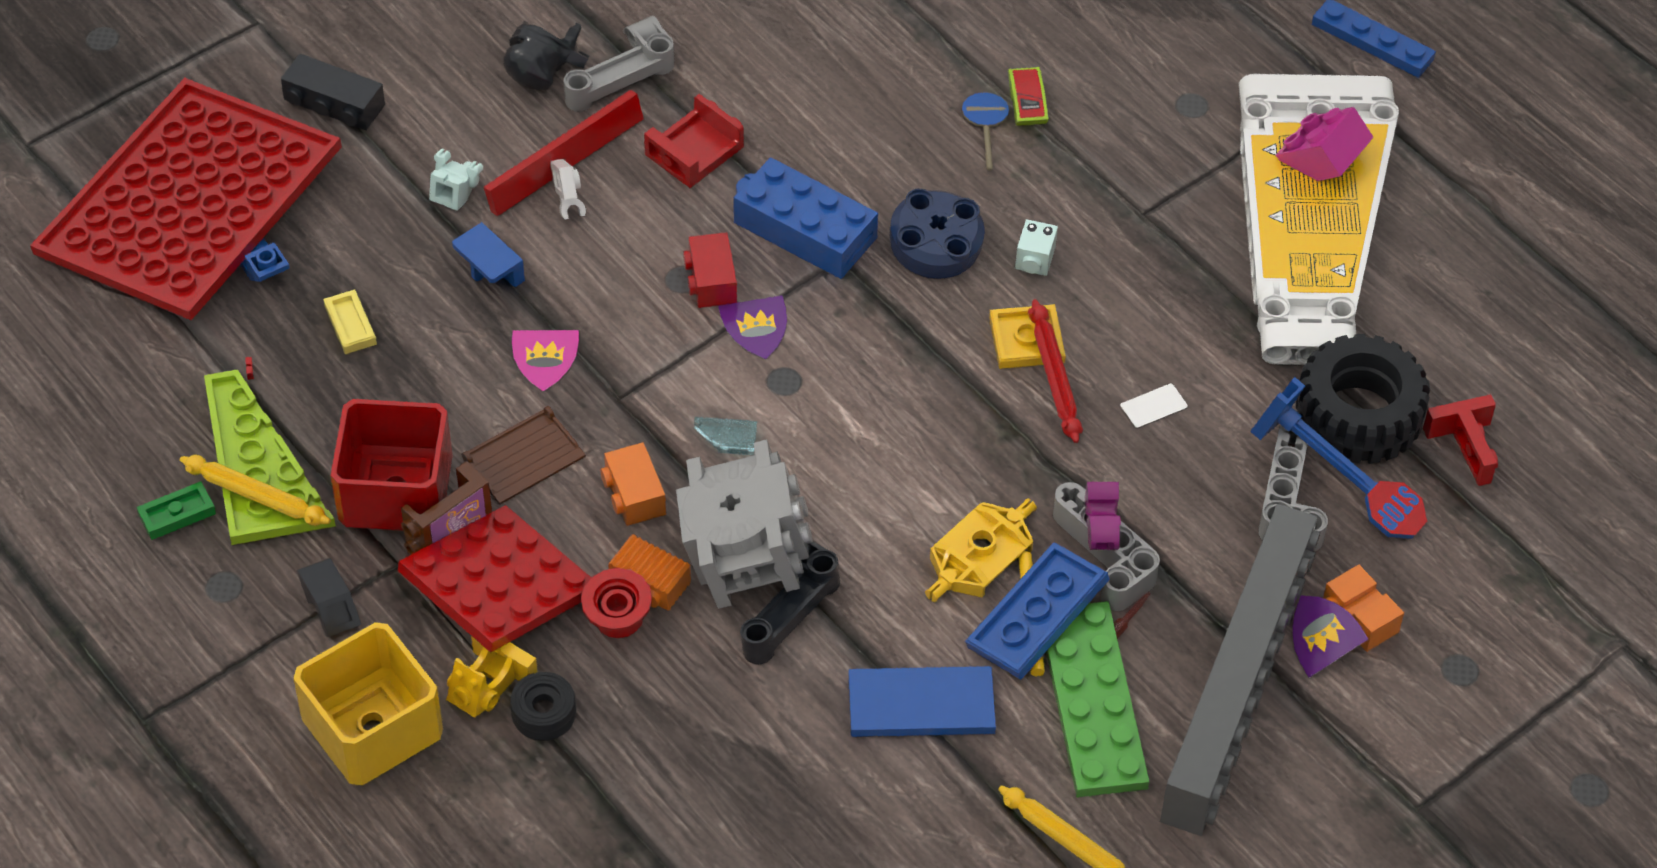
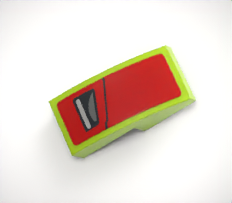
[1008,67,1048,126]

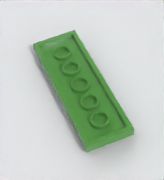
[1046,601,1149,797]

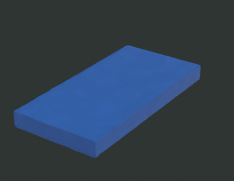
[965,542,1110,680]
[848,666,996,737]

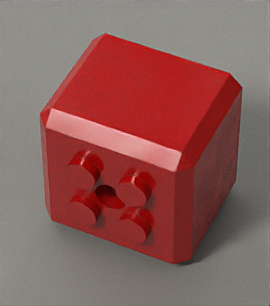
[330,399,453,530]

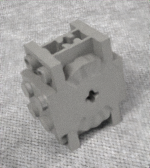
[676,440,813,609]

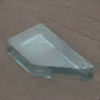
[694,417,757,455]

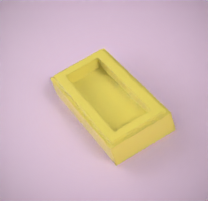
[323,290,377,354]

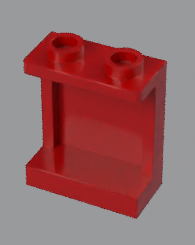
[644,94,744,188]

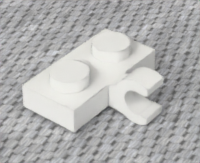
[550,159,586,219]

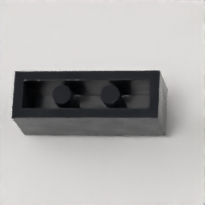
[280,54,385,131]

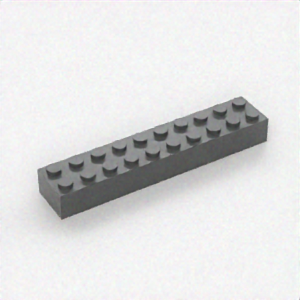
[1160,503,1320,836]

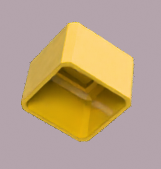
[293,622,443,786]

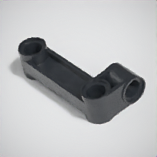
[740,541,840,664]

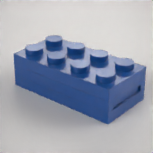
[733,157,878,279]

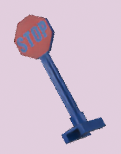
[1250,377,1427,539]

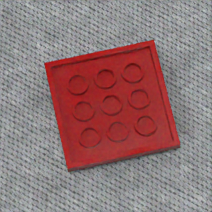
[398,505,592,653]

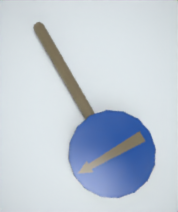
[962,92,1009,171]

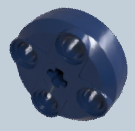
[889,188,985,279]

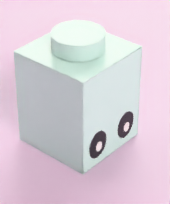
[1015,219,1058,276]

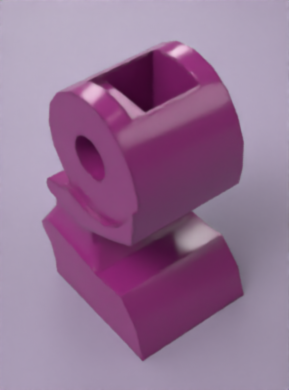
[1084,482,1121,550]

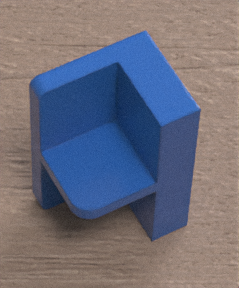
[452,222,525,287]

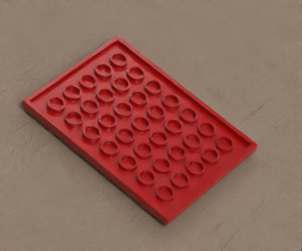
[30,78,342,320]

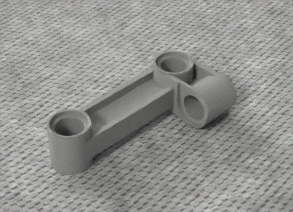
[564,16,674,112]

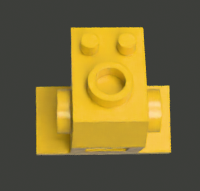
[446,636,538,718]

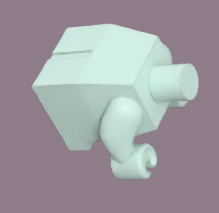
[429,149,483,211]

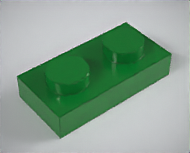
[136,481,216,540]

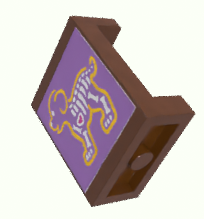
[401,461,492,555]

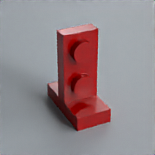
[1423,394,1498,486]

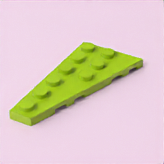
[204,369,336,545]

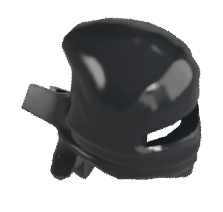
[503,21,589,90]

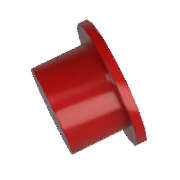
[581,568,652,638]

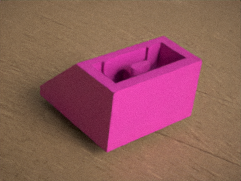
[1276,107,1374,181]

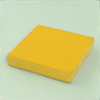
[989,304,1066,369]

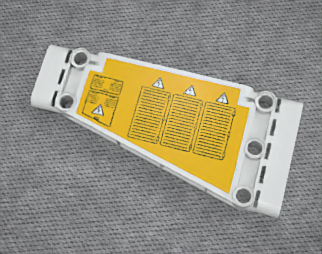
[1239,74,1399,365]

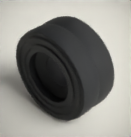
[510,672,576,741]

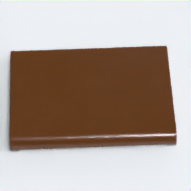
[461,406,586,504]

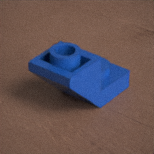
[240,238,290,282]

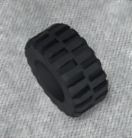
[1295,334,1430,464]

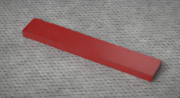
[484,90,644,216]

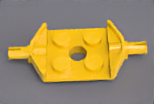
[925,498,1037,602]

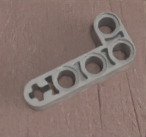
[1259,426,1328,551]
[1053,482,1160,611]

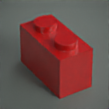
[683,232,737,308]

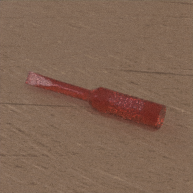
[1114,591,1151,639]

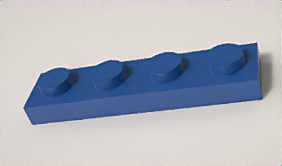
[1312,0,1436,78]

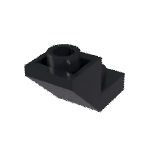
[296,558,362,637]

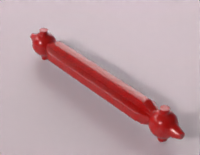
[1028,299,1083,443]

